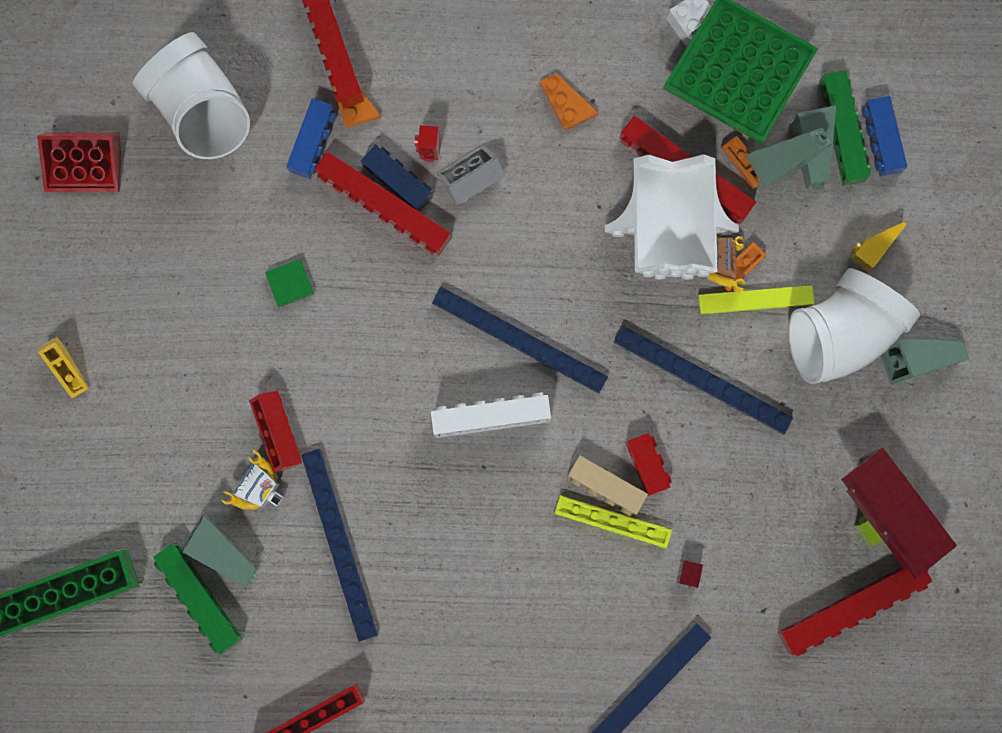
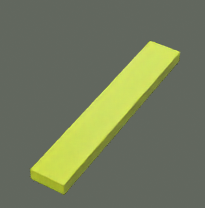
[698,286,814,315]
[554,495,672,549]

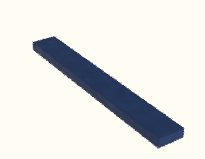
[591,623,711,733]

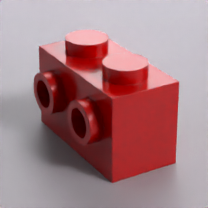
[415,125,441,162]

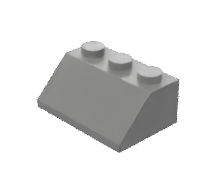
[436,145,506,205]

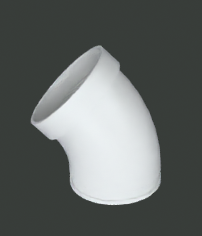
[132,32,250,159]
[788,268,920,384]

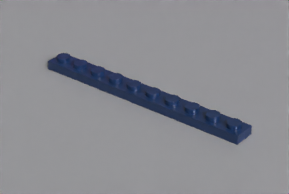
[432,287,608,394]
[614,326,794,435]
[301,449,378,642]

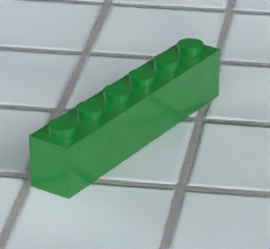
[819,70,871,186]
[153,543,243,655]

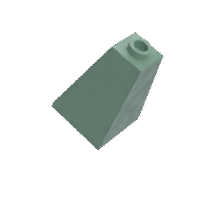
[790,105,836,190]
[746,128,832,188]
[880,339,969,385]
[183,513,257,587]

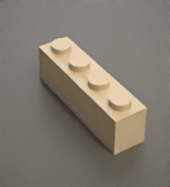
[567,455,648,516]

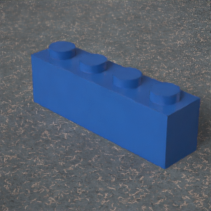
[862,96,908,177]
[286,99,337,179]

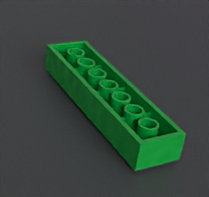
[0,550,140,638]

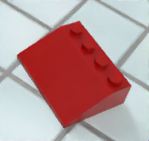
[37,132,121,192]

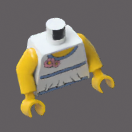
[220,450,284,510]

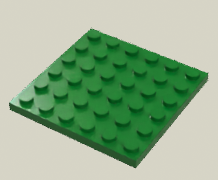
[663,0,819,144]

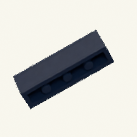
[361,144,433,212]

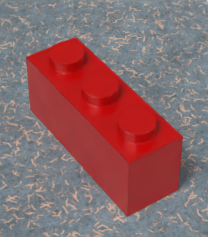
[625,433,672,496]

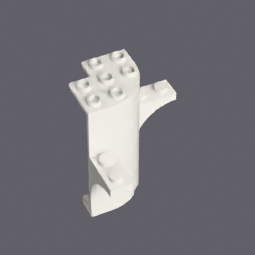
[605,155,739,280]

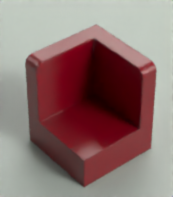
[676,560,703,588]

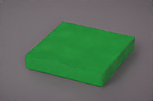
[265,259,314,308]

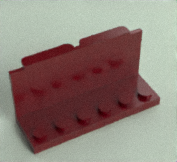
[841,447,957,579]

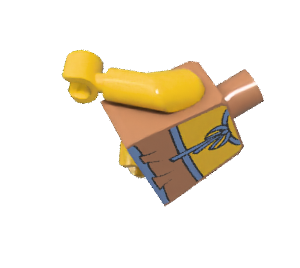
[706,236,745,293]

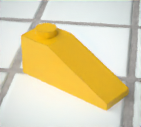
[850,222,907,272]
[38,336,89,398]

